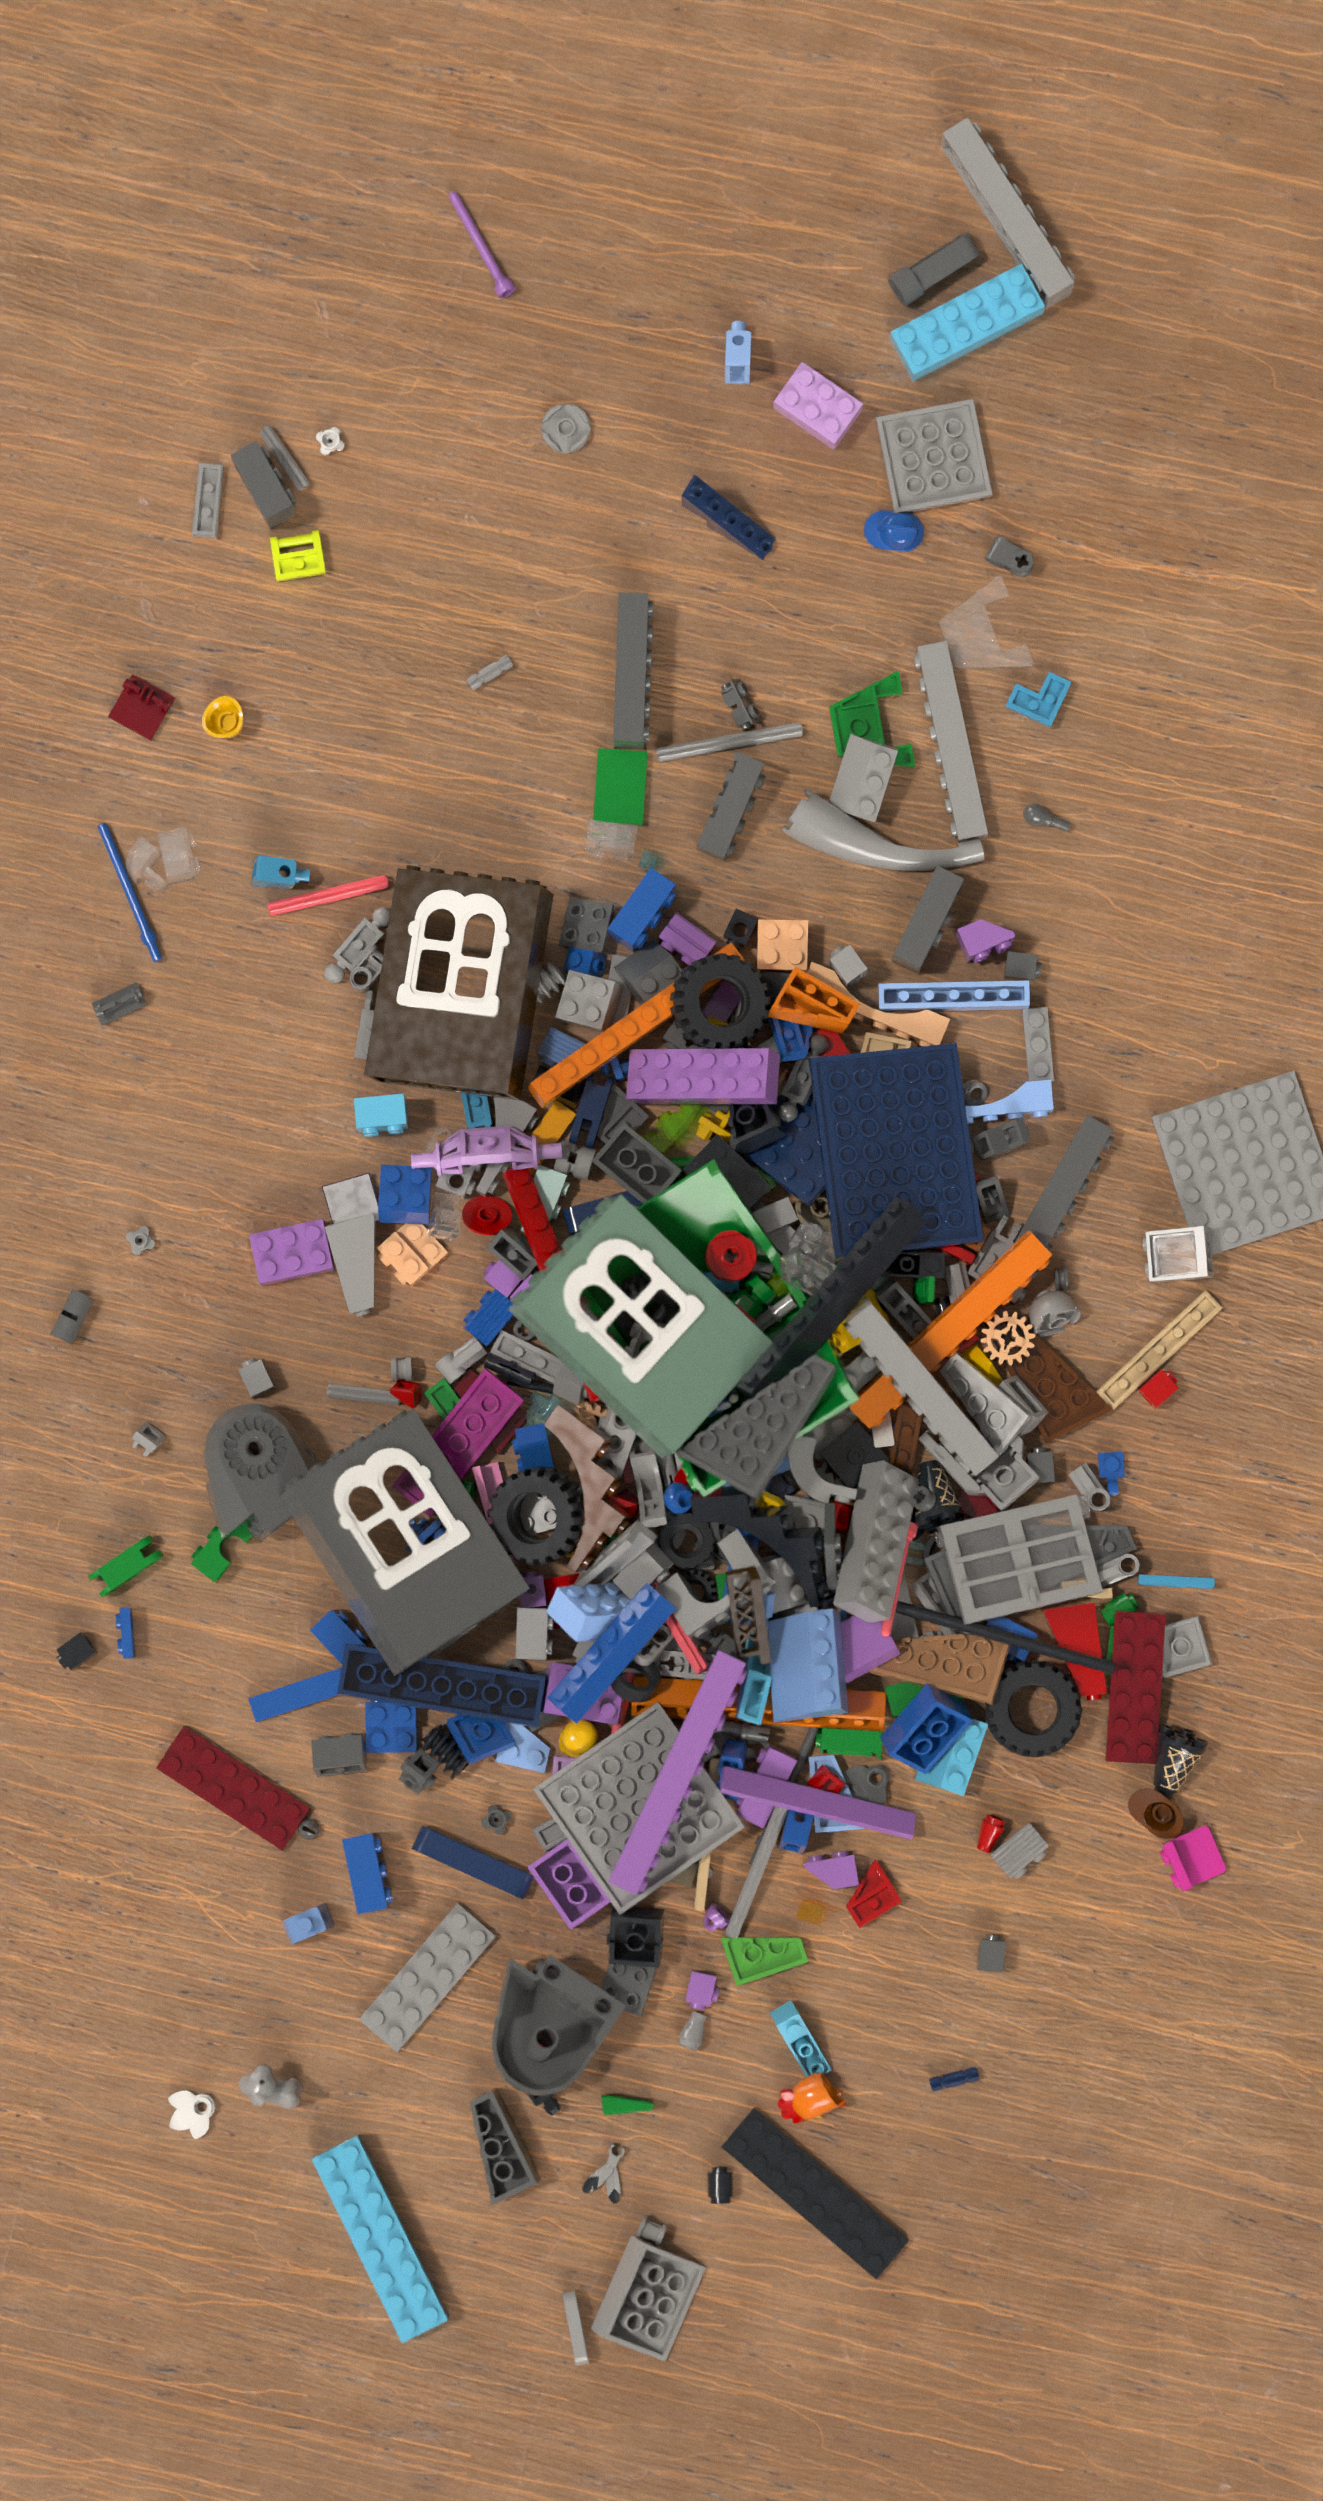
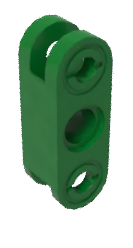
[88,1535,164,1598]

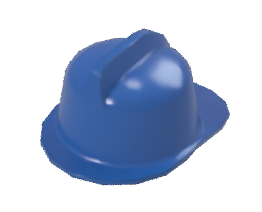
[864,510,924,552]

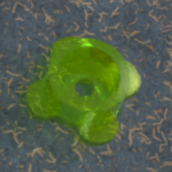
[767,1273,788,1298]

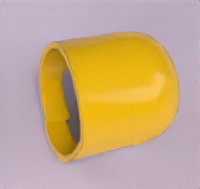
[558,1719,598,1758]

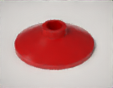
[462,1195,512,1235]

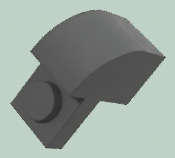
[972,1117,1031,1161]

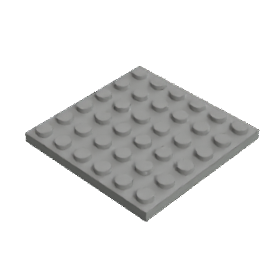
[1151,1071,1323,1255]
[533,1702,745,1914]

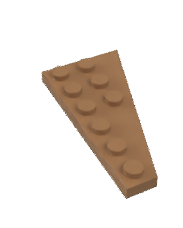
[868,1631,1013,1704]

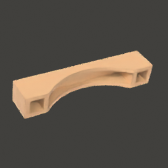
[807,962,950,1047]

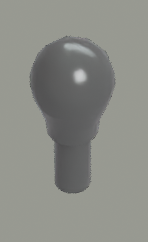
[1023,803,1071,832]

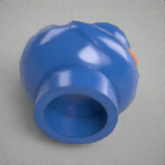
[663,1482,693,1514]

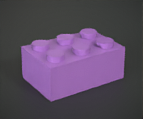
[249,1219,335,1286]
[540,1662,626,1725]
[527,1839,611,1930]

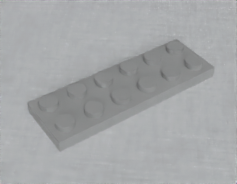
[359,1903,496,2052]

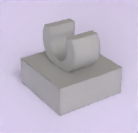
[132,1422,166,1456]

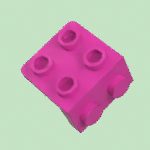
[1159,1826,1226,1892]

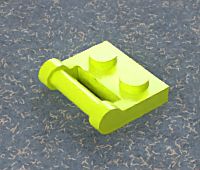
[270,530,326,582]

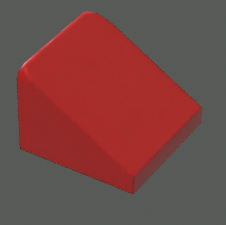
[390,1380,422,1409]
[833,1501,851,1532]
[807,1765,846,1794]

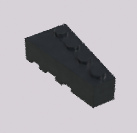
[728,1042,786,1156]

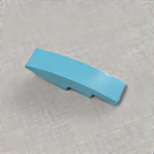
[736,1631,772,1725]

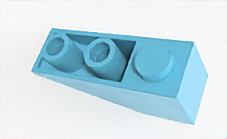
[769,2000,832,2077]

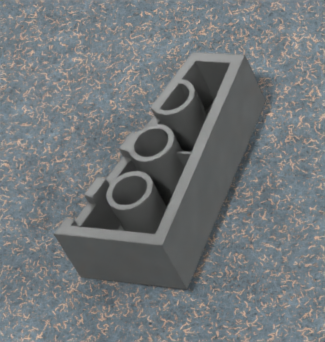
[697,751,766,862]
[470,2088,541,2205]

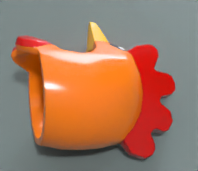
[777,2072,846,2124]

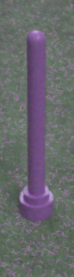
[449,191,516,298]

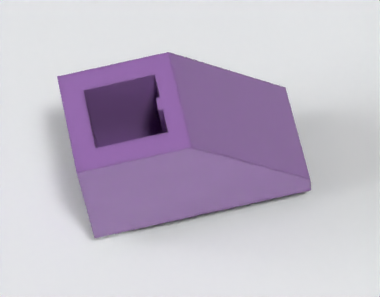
[804,1851,859,1889]

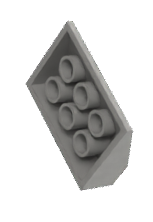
[591,2235,706,2361]

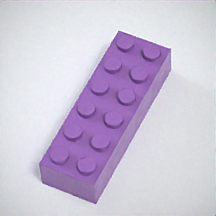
[626,1048,780,1104]

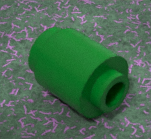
[1100,1593,1139,1628]

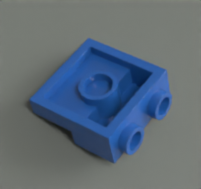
[365,1700,417,1753]

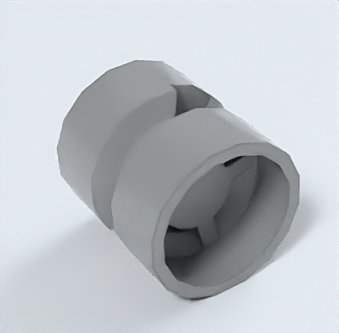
[554,1140,596,1181]

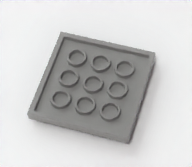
[876,399,992,513]

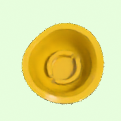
[202,696,244,738]

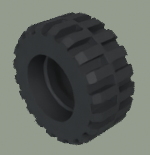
[670,953,770,1049]
[488,1466,585,1565]
[985,1661,1082,1757]

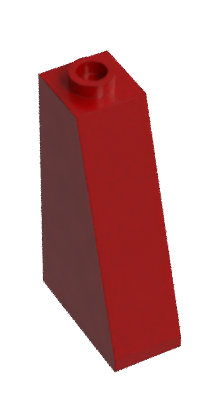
[1043,1603,1107,1701]

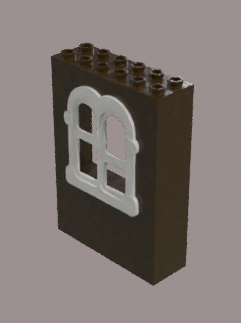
[364,865,554,1101]

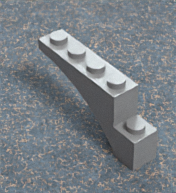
[476,1080,539,1197]

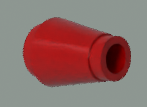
[976,1814,1006,1853]

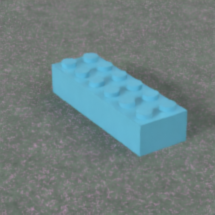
[890,263,1045,381]

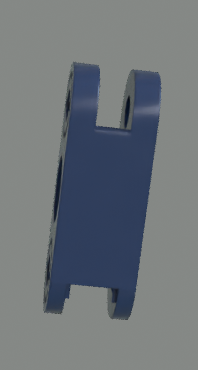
[569,1072,614,1149]

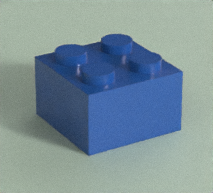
[378,1165,432,1224]

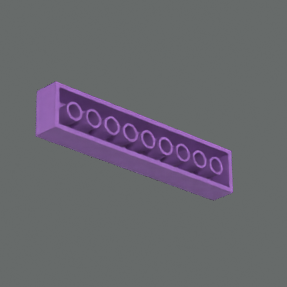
[608,1650,748,1895]

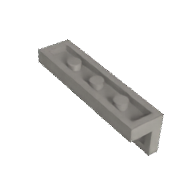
[574,1520,657,1586]

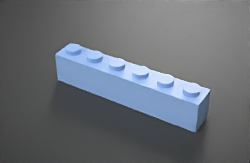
[878,981,1030,1012]

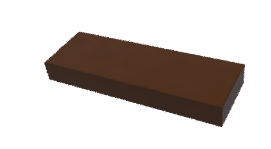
[889,1404,923,1476]

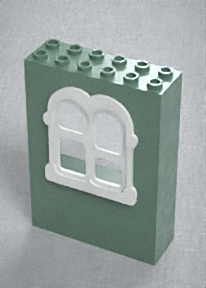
[508,1195,773,1457]

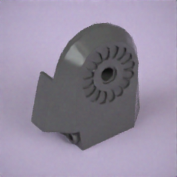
[204,1404,319,1541]
[492,1955,626,2095]

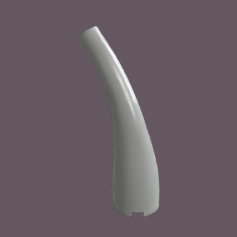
[781,789,984,871]

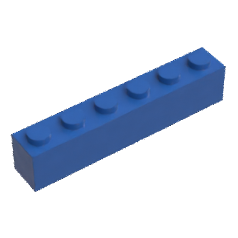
[547,1583,676,1724]

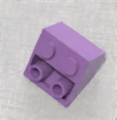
[955,919,1016,964]

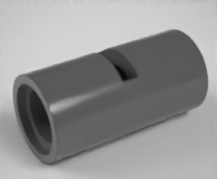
[50,1289,94,1345]

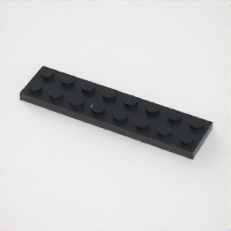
[721,2108,909,2280]

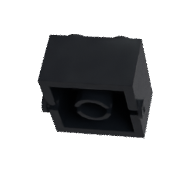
[607,1906,664,1968]

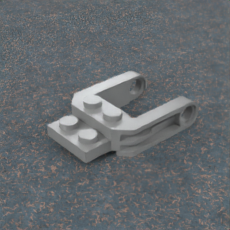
[918,1431,1040,1512]

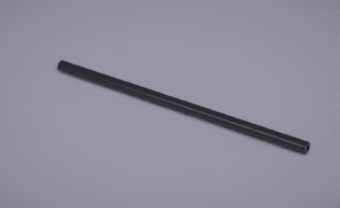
[824,1579,1116,1675]

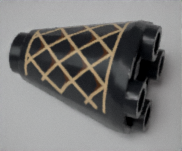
[915,1460,965,1534]
[1153,1724,1208,1798]

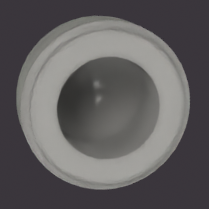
[963,1079,988,1106]

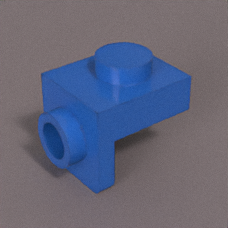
[563,947,606,978]

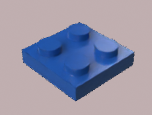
[447,1715,515,1765]

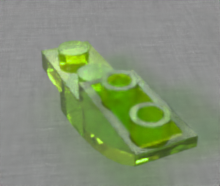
[642,1104,701,1154]

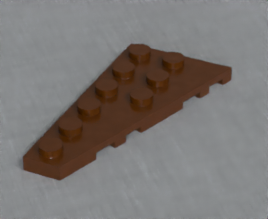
[983,1304,1113,1444]

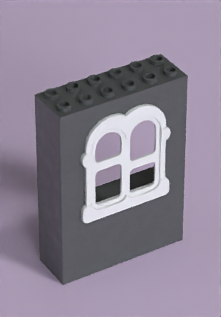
[280,1410,530,1676]

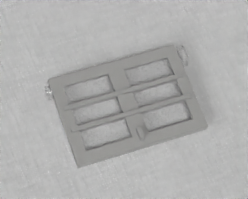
[935,1494,1103,1625]

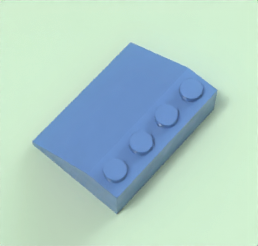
[767,1609,849,1722]

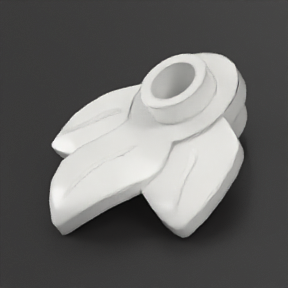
[168,2091,215,2139]

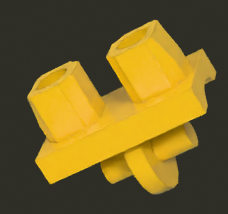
[696,1110,732,1146]

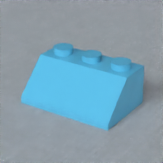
[915,1719,988,1796]

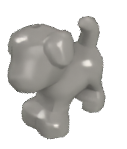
[239,2063,304,2109]

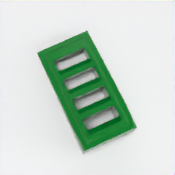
[912,1276,935,1305]
[601,2094,654,2116]

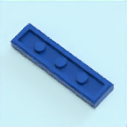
[248,1667,342,1722]

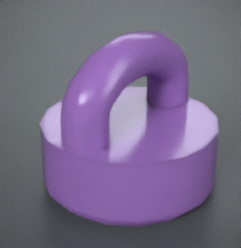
[703,1904,729,1931]

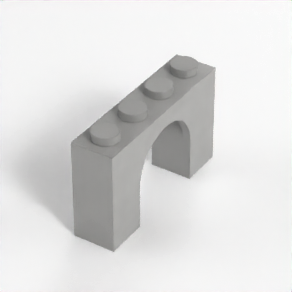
[657,1529,776,1640]

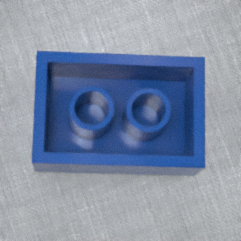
[608,868,677,952]
[880,1683,973,1774]
[342,1833,393,1914]

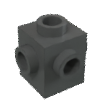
[398,1748,440,1794]

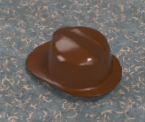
[1128,1788,1184,1839]

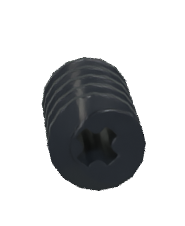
[418,1724,469,1780]

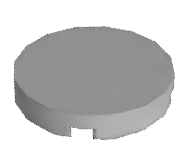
[541,404,591,454]

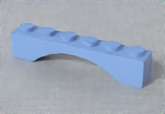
[965,1080,1054,1124]

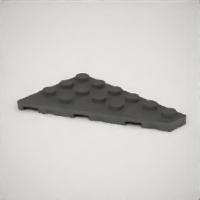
[675,1355,838,1500]

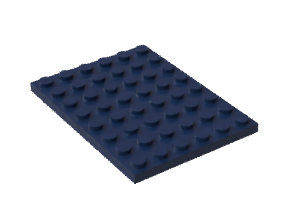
[809,1043,983,1258]

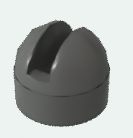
[299,1819,319,1840]

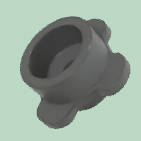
[482,1805,511,1835]

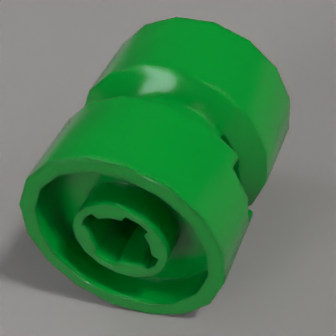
[730,1274,778,1320]

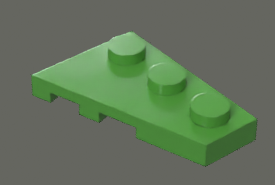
[720,1937,808,1986]

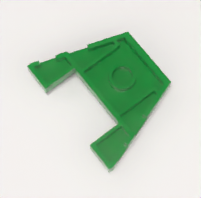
[829,671,915,768]

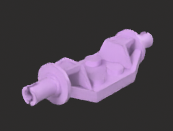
[411,1126,563,1177]

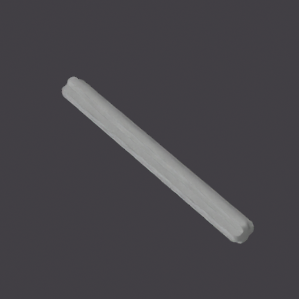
[656,722,803,762]
[725,1806,789,1939]

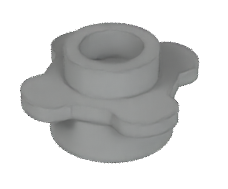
[126,1226,155,1255]

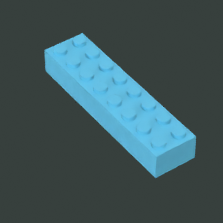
[312,2134,449,2343]

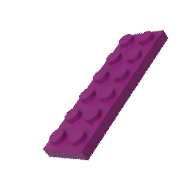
[392,1368,525,1518]

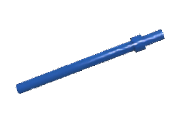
[97,823,163,963]

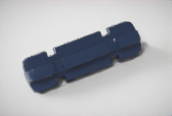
[929,2067,979,2091]

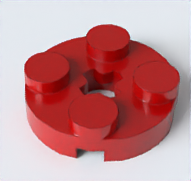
[705,1231,756,1282]

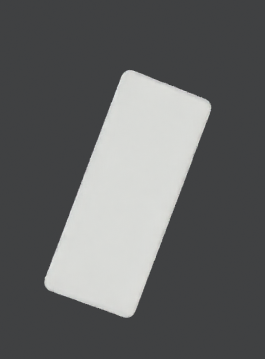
[872,1410,895,1448]

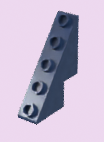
[681,475,776,560]

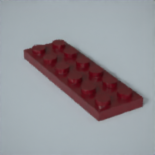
[1105,1610,1166,1764]
[156,1726,310,1851]

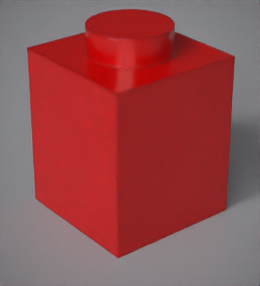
[1138,1369,1178,1409]

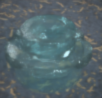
[638,849,657,873]

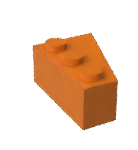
[768,966,860,1034]

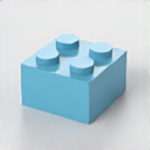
[354,1094,409,1137]

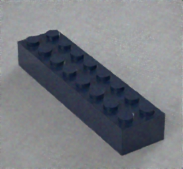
[337,1644,546,1728]

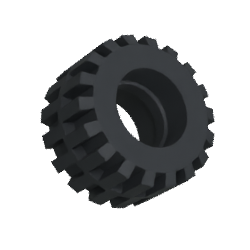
[614,1272,680,1335]

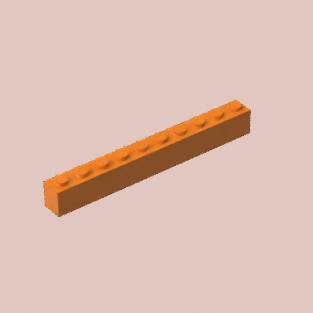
[527,942,745,1109]
[848,1230,1052,1429]
[631,1676,886,1732]

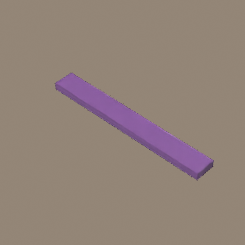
[720,1766,916,1840]

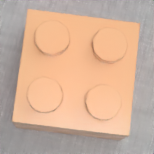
[757,919,808,974]

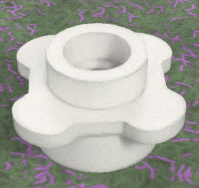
[316,427,344,455]

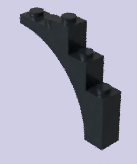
[690,1486,828,1608]

